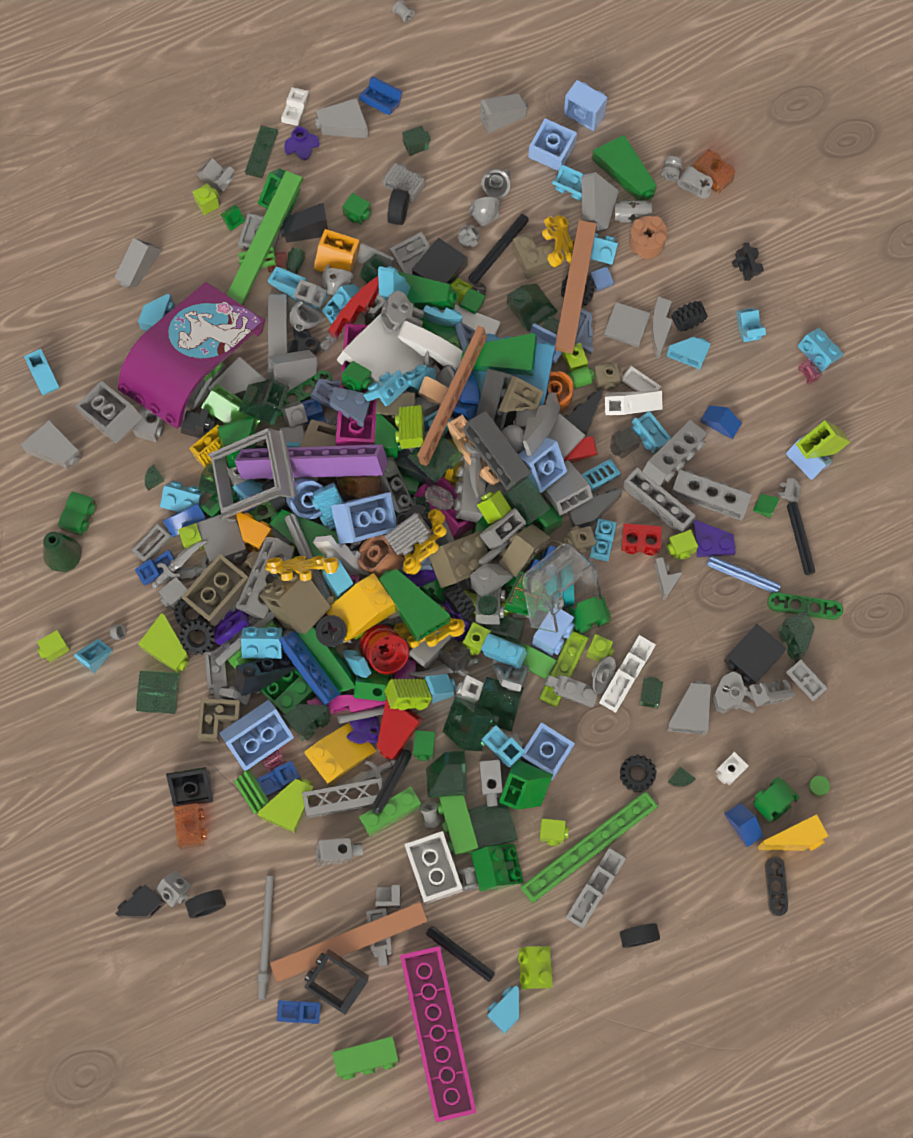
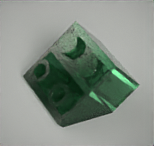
[239,379,289,425]
[778,610,815,663]
[474,677,524,731]
[442,697,494,751]
[283,704,332,742]

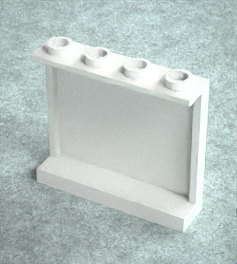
[337,313,434,391]

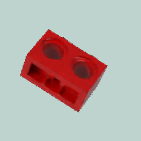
[621,523,662,556]

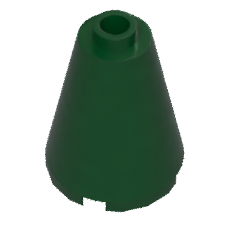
[43,532,81,572]

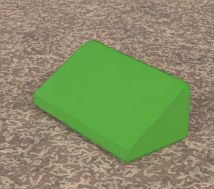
[520,643,556,679]

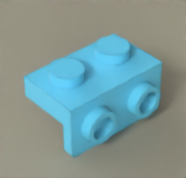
[552,165,584,201]
[590,233,619,264]
[798,328,844,372]
[363,370,409,406]
[631,411,671,454]
[160,481,205,512]
[241,627,282,659]

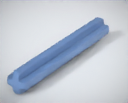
[707,556,780,593]

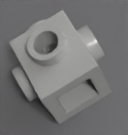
[155,870,192,907]

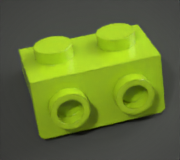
[518,946,553,990]

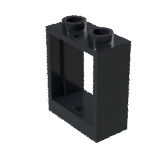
[304,949,369,1015]

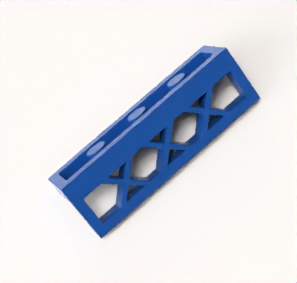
[279,630,341,706]

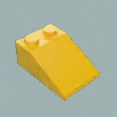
[326,573,396,642]
[304,723,377,787]
[757,814,828,851]

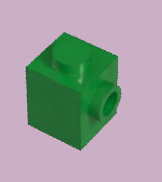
[342,193,372,225]
[341,361,372,393]

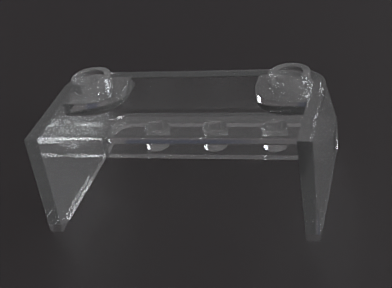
[523,543,601,633]

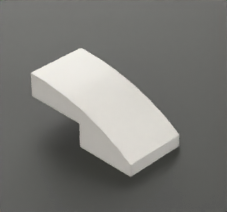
[281,87,309,126]

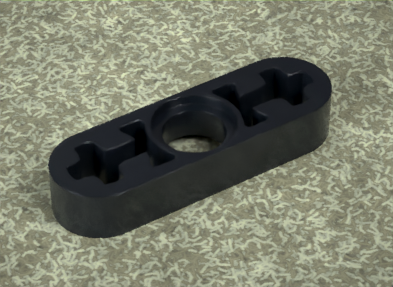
[765,857,788,917]

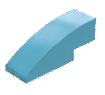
[267,266,327,310]

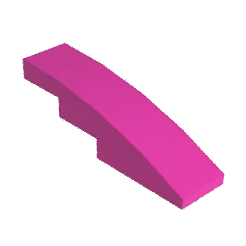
[307,695,387,715]

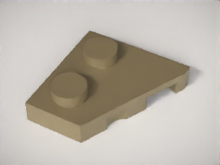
[499,376,544,412]

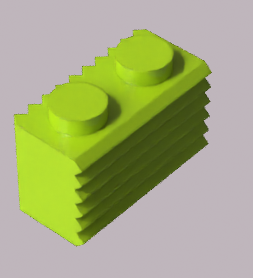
[395,405,425,449]
[384,679,432,710]

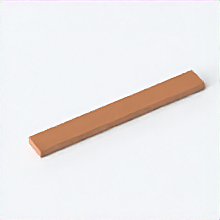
[555,220,597,354]
[417,326,487,466]
[270,902,429,983]

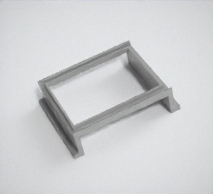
[209,428,297,523]

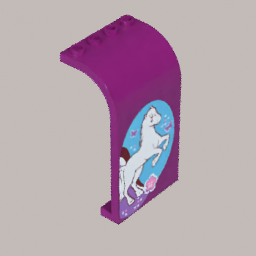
[118,282,265,429]

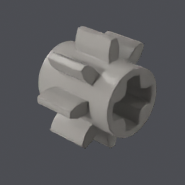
[458,224,480,248]

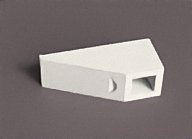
[605,390,663,415]

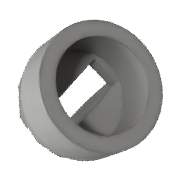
[109,624,126,640]

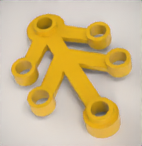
[542,215,575,268]
[403,509,447,575]
[265,556,339,581]
[394,607,465,648]

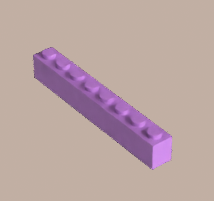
[235,444,388,479]

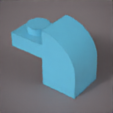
[736,307,766,342]
[482,726,526,767]

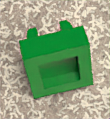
[221,205,245,231]

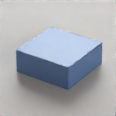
[590,267,614,291]

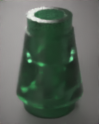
[286,248,306,274]

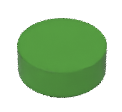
[809,776,830,796]

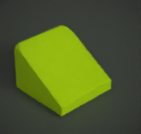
[451,278,473,304]

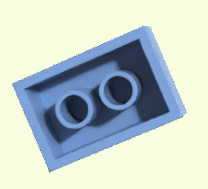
[331,492,397,544]
[219,700,294,771]

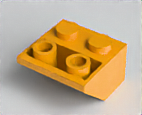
[314,229,360,277]
[236,512,274,552]

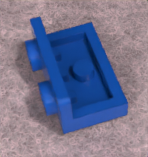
[359,76,402,115]

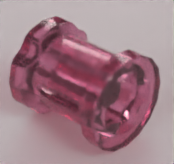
[798,359,822,384]
[261,749,286,772]

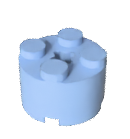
[286,477,324,519]

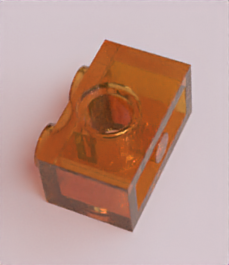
[693,149,735,194]
[338,475,380,498]
[174,803,207,849]

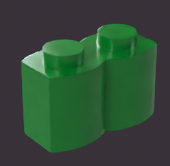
[58,491,97,536]

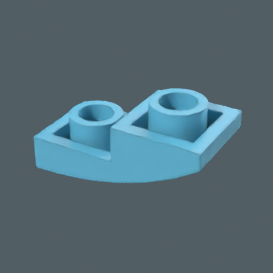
[423,305,463,327]
[590,518,617,562]
[342,649,371,678]

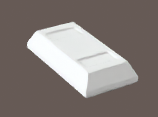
[621,366,661,391]

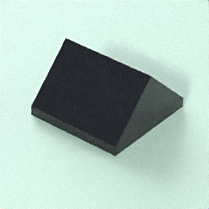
[166,767,213,808]

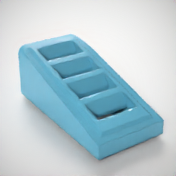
[582,459,621,493]

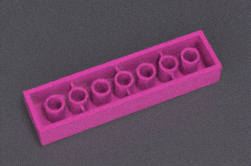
[336,323,377,446]
[400,946,477,1123]

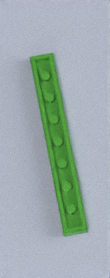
[227,171,304,305]
[520,791,658,904]

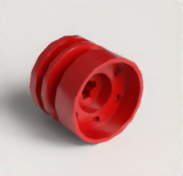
[360,624,409,674]

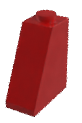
[377,699,424,759]

